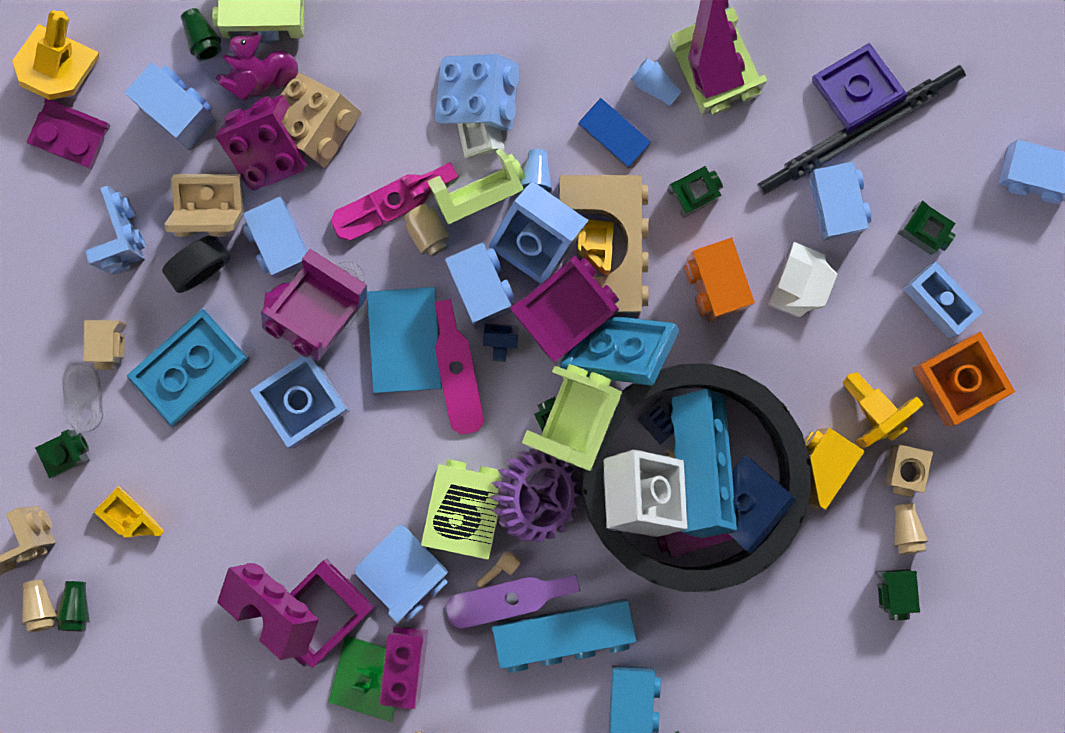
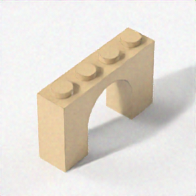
[559,175,649,314]

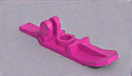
[330,162,458,241]
[434,299,485,435]

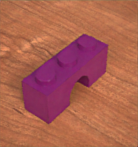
[217,563,319,660]

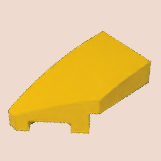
[577,219,614,275]
[94,485,164,538]

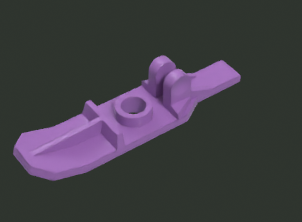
[446,574,580,629]

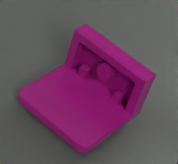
[215,95,307,190]

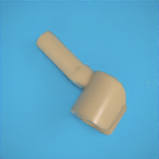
[476,552,521,588]

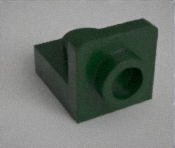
[35,429,90,478]

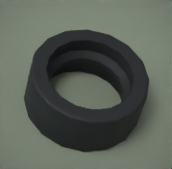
[162,235,230,293]

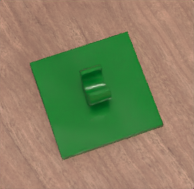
[328,636,396,722]

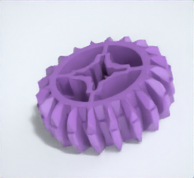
[491,448,581,542]

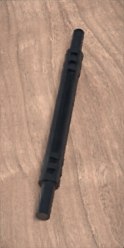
[757,65,966,195]

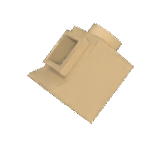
[83,320,127,370]

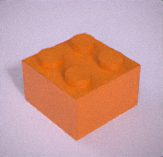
[683,237,755,322]
[912,332,1015,427]

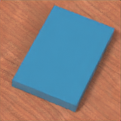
[367,287,442,393]
[126,308,249,427]
[560,316,679,386]

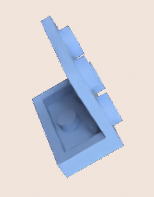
[435,54,520,130]
[85,185,146,275]
[355,525,449,623]

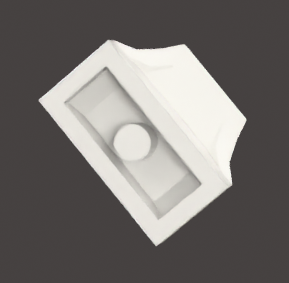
[768,242,838,318]

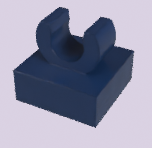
[483,324,519,362]
[637,397,674,445]

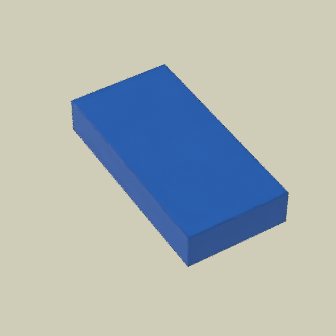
[578,98,651,168]

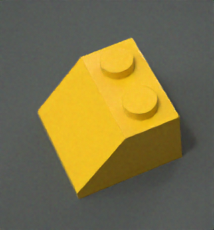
[804,427,865,510]

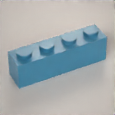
[671,389,737,538]
[492,598,636,673]
[609,666,661,733]

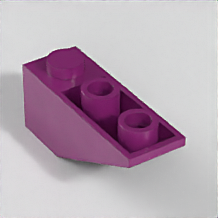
[688,0,745,99]

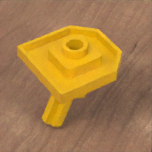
[12,10,99,100]
[842,372,923,449]

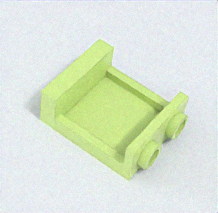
[212,0,305,38]
[427,148,525,224]
[522,364,622,471]

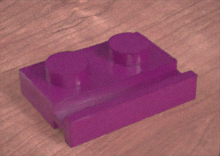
[26,98,111,170]

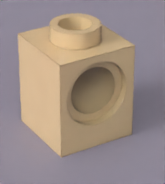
[884,445,933,498]

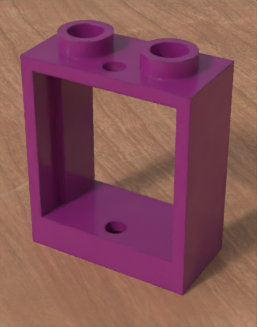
[290,558,375,668]

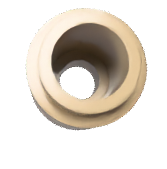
[403,204,450,257]

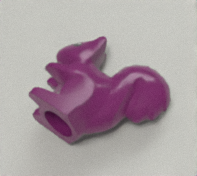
[215,32,298,101]

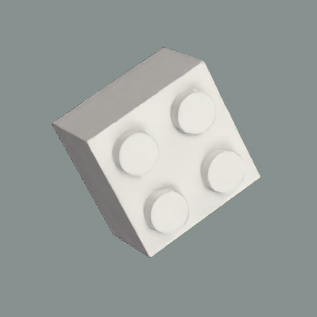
[604,450,688,537]

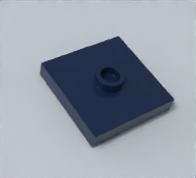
[728,455,797,554]

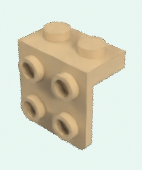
[281,73,362,168]
[164,174,244,237]
[0,506,56,575]

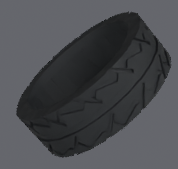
[581,364,811,592]

